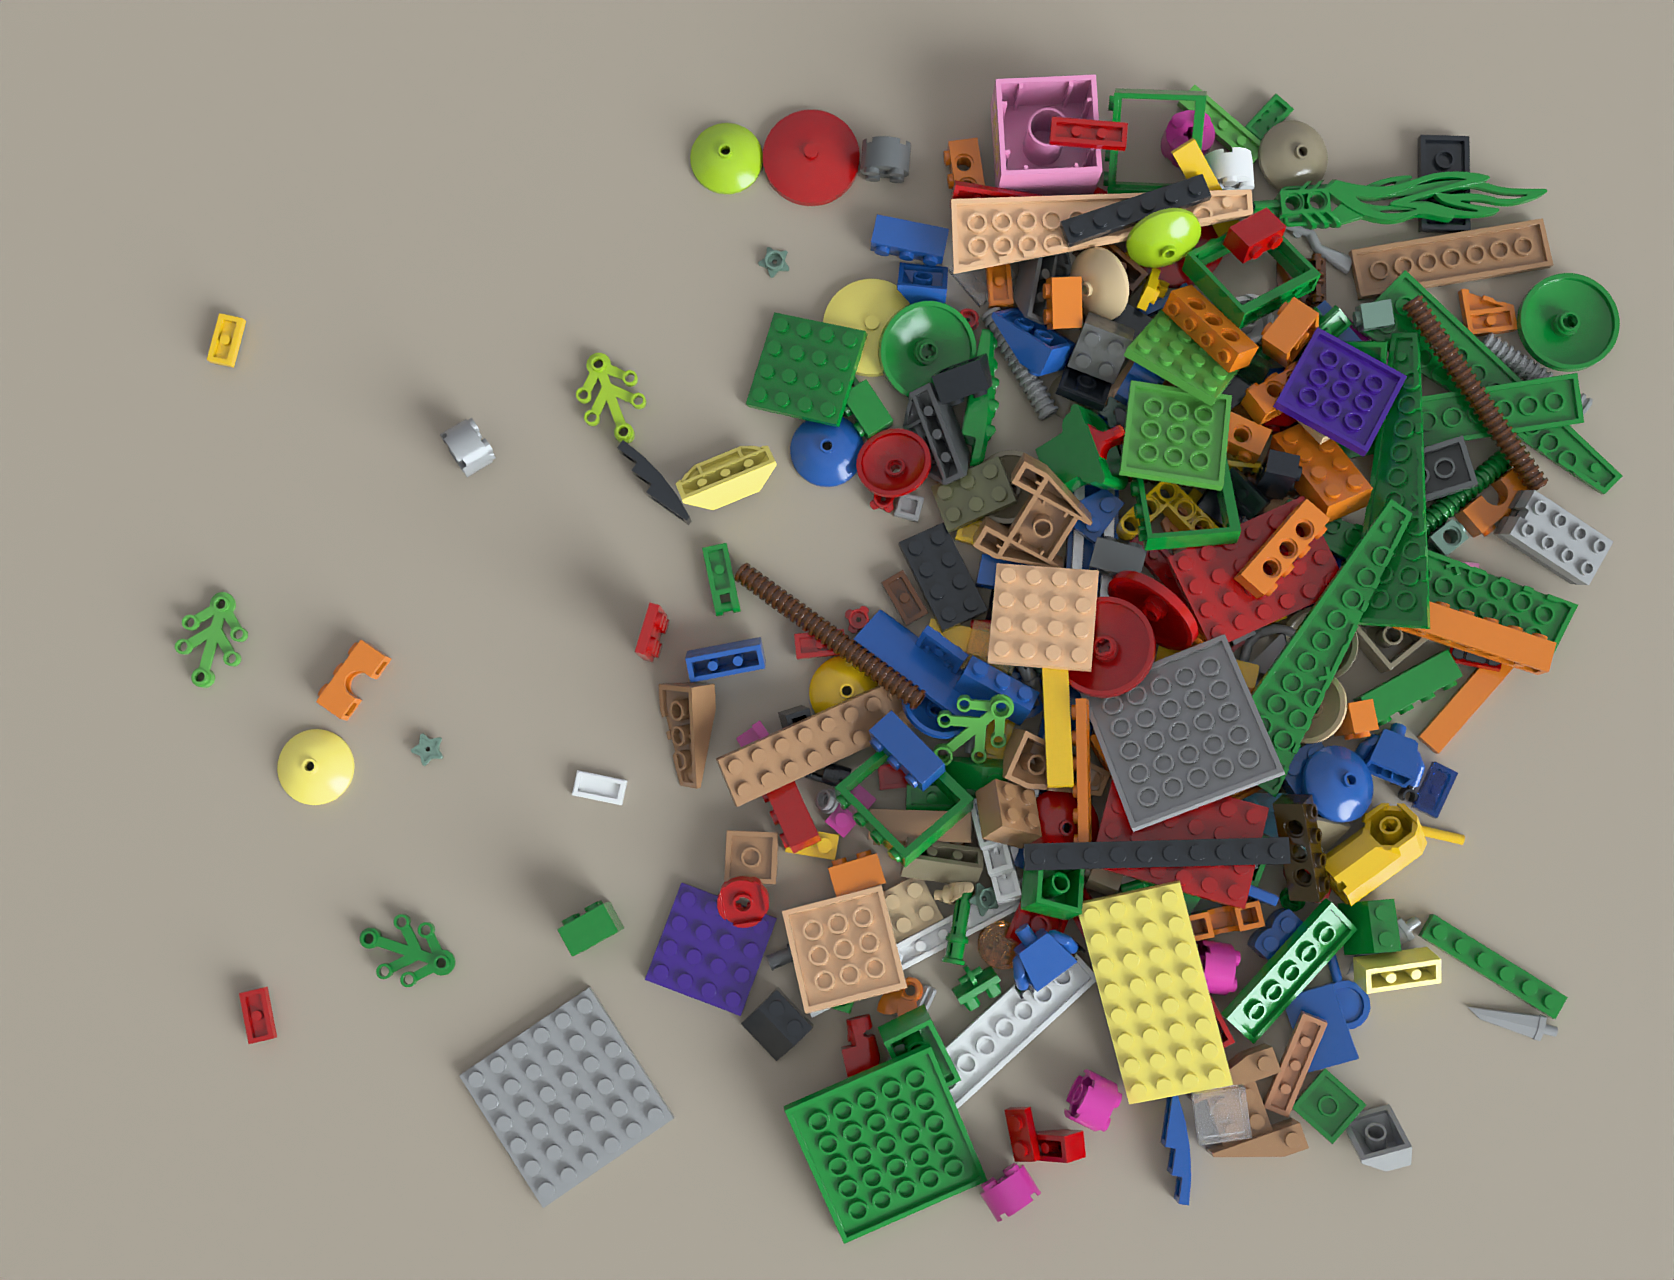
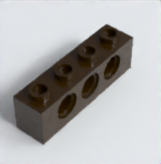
[1273,794,1330,902]

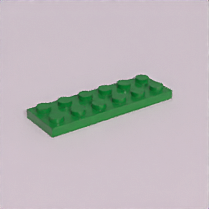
[1221,898,1358,1044]

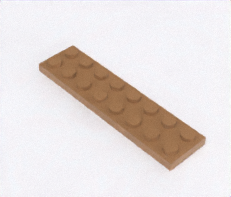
[1348,218,1553,300]
[716,685,913,807]

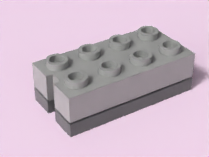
[1494,490,1613,585]

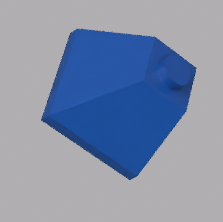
[897,262,948,304]

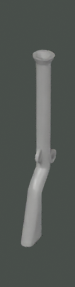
[1252,214,1352,275]

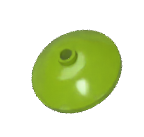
[690,123,763,194]
[1126,208,1201,268]

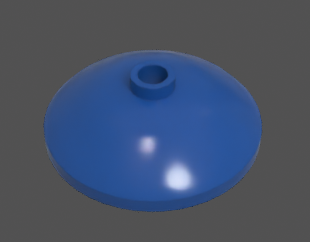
[790,417,864,487]
[902,697,966,739]
[1303,745,1374,823]

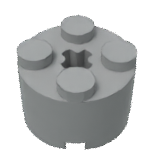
[440,418,496,477]

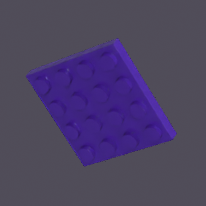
[1273,327,1407,457]
[645,882,777,1016]

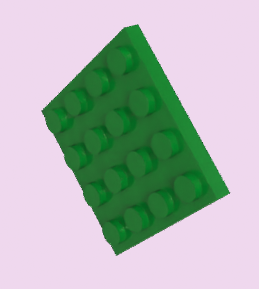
[746,312,868,427]

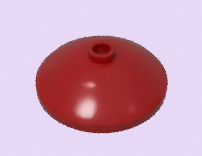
[856,428,931,497]
[1030,791,1099,844]

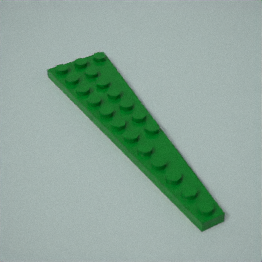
[1351,270,1623,494]
[1358,332,1430,629]
[1251,499,1413,798]
[1285,499,1578,653]

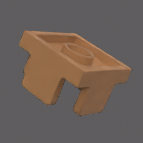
[724,830,778,884]

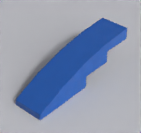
[1161,1095,1191,1206]

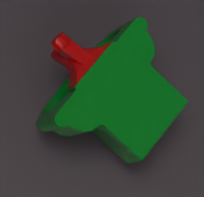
[1035,404,1128,492]

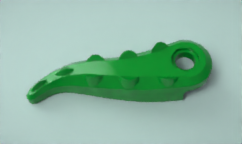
[961,329,1000,467]

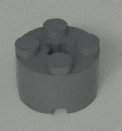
[860,136,911,183]

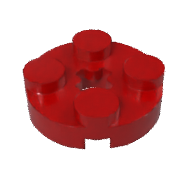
[717,876,769,928]

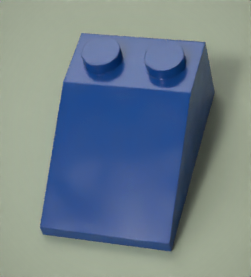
[991,307,1076,376]

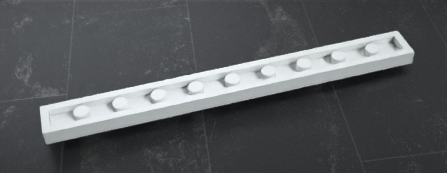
[800,878,1023,1018]

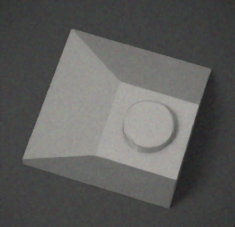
[1345,1104,1412,1172]

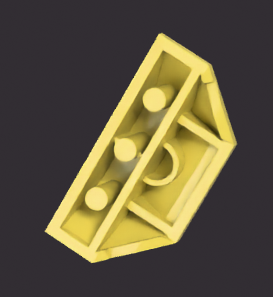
[675,446,777,510]

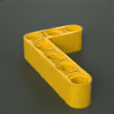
[1116,482,1219,540]

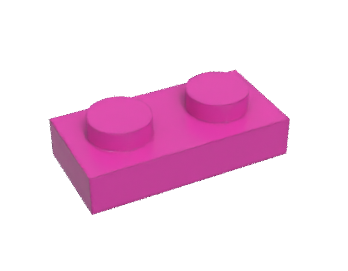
[825,785,877,838]

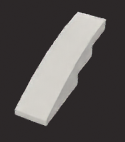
[971,799,1022,904]

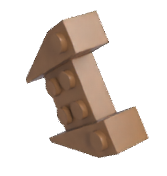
[973,453,1092,568]
[1187,1043,1309,1157]

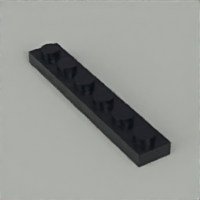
[1060,174,1211,248]

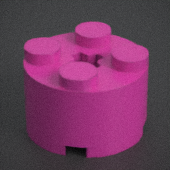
[1161,110,1215,168]
[1196,940,1241,996]
[1064,1069,1122,1132]
[980,1162,1041,1222]

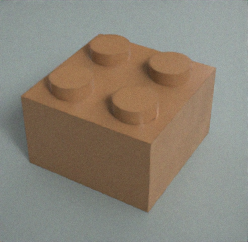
[976,779,1042,849]

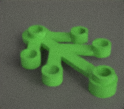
[175,592,248,688]
[933,694,1014,766]

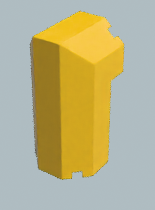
[1325,803,1427,906]

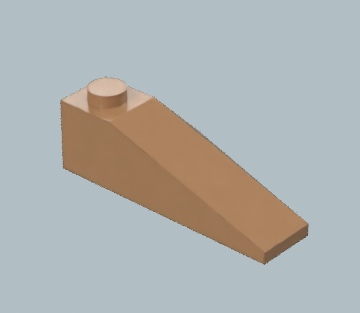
[659,682,716,789]
[1003,728,1111,796]

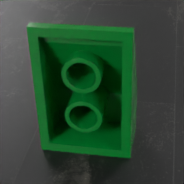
[878,1004,961,1087]

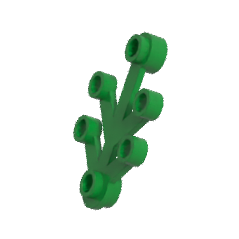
[359,914,456,987]

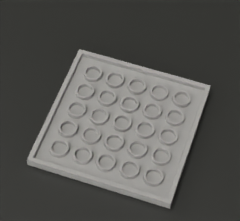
[1080,634,1285,832]
[459,987,674,1208]

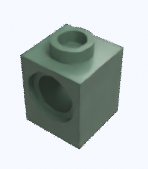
[1353,299,1395,332]
[1427,518,1469,556]

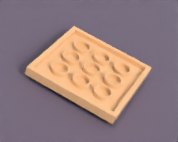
[988,563,1099,672]
[782,885,907,1014]

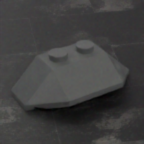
[1013,252,1071,325]
[903,383,969,485]

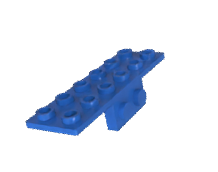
[854,610,986,717]

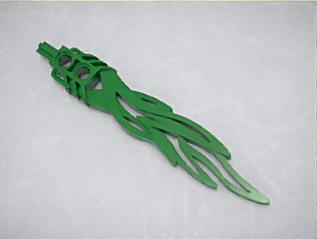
[1253,172,1547,230]

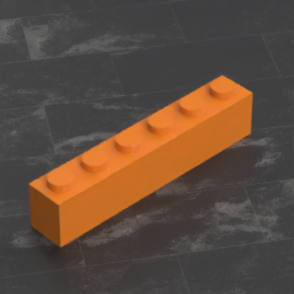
[1392,601,1556,675]

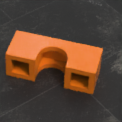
[1454,467,1528,538]
[316,640,392,721]
[1189,899,1265,941]

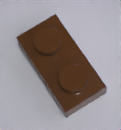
[881,570,928,626]

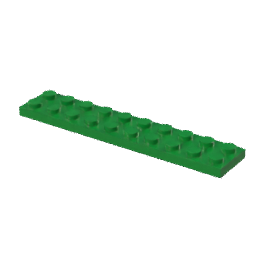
[1336,373,1584,458]

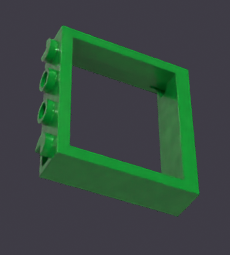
[1103,88,1207,194]
[1182,233,1321,329]
[1130,456,1241,551]
[835,751,974,868]

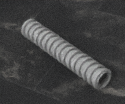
[981,307,1059,420]
[1482,333,1593,415]

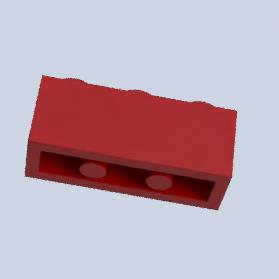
[762,781,821,853]

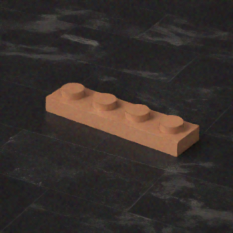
[1263,1010,1328,1118]

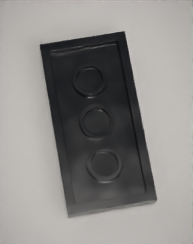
[1417,135,1471,233]
[898,522,988,633]

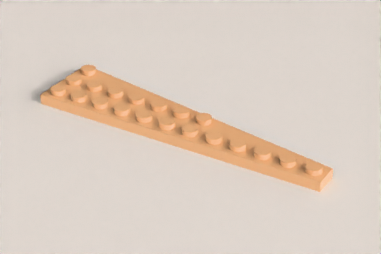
[951,189,1253,274]

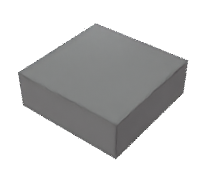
[894,493,924,523]

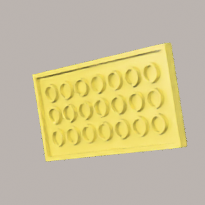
[1079,880,1233,1104]

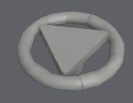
[1240,624,1296,688]

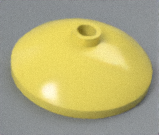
[277,729,354,805]

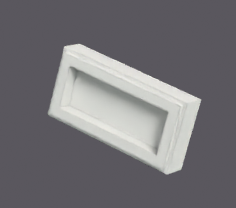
[572,770,627,805]

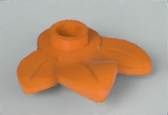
[877,977,923,1017]

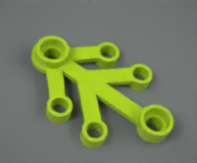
[576,353,646,444]

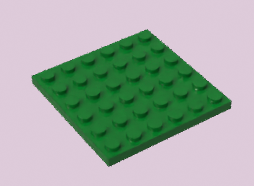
[784,1043,988,1244]

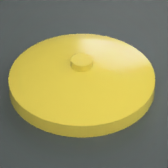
[823,279,910,377]

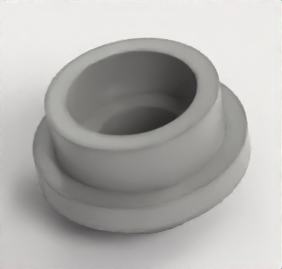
[816,788,839,814]

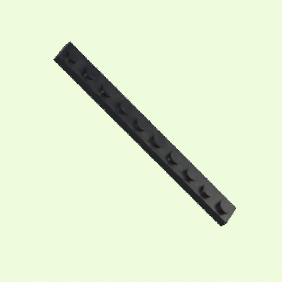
[1023,837,1291,871]

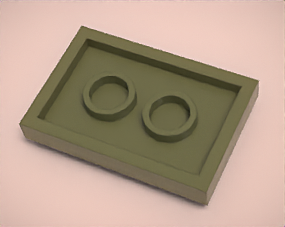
[931,456,1018,533]

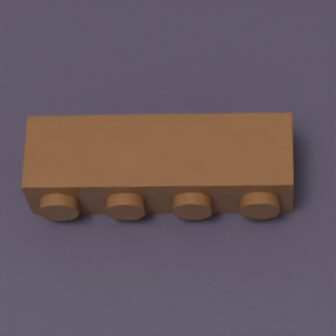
[868,809,972,846]

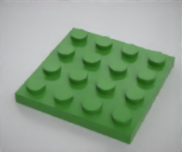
[1124,309,1240,406]
[1119,380,1232,491]

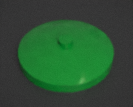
[1517,273,1620,372]
[878,301,977,397]

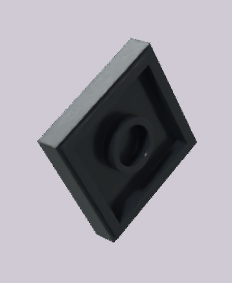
[1055,359,1112,412]

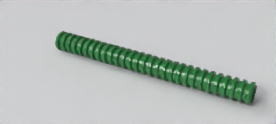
[1426,448,1512,537]

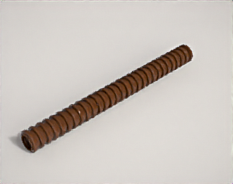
[1402,295,1548,491]
[734,563,926,710]

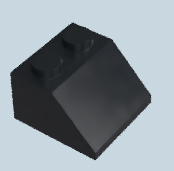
[932,353,993,407]
[741,987,813,1061]

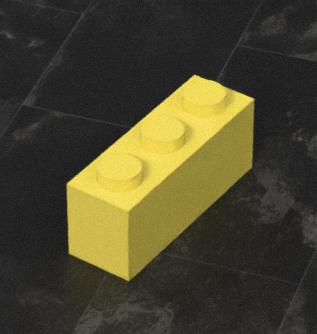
[1353,947,1441,994]

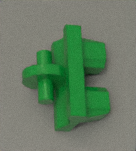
[952,965,1002,1011]

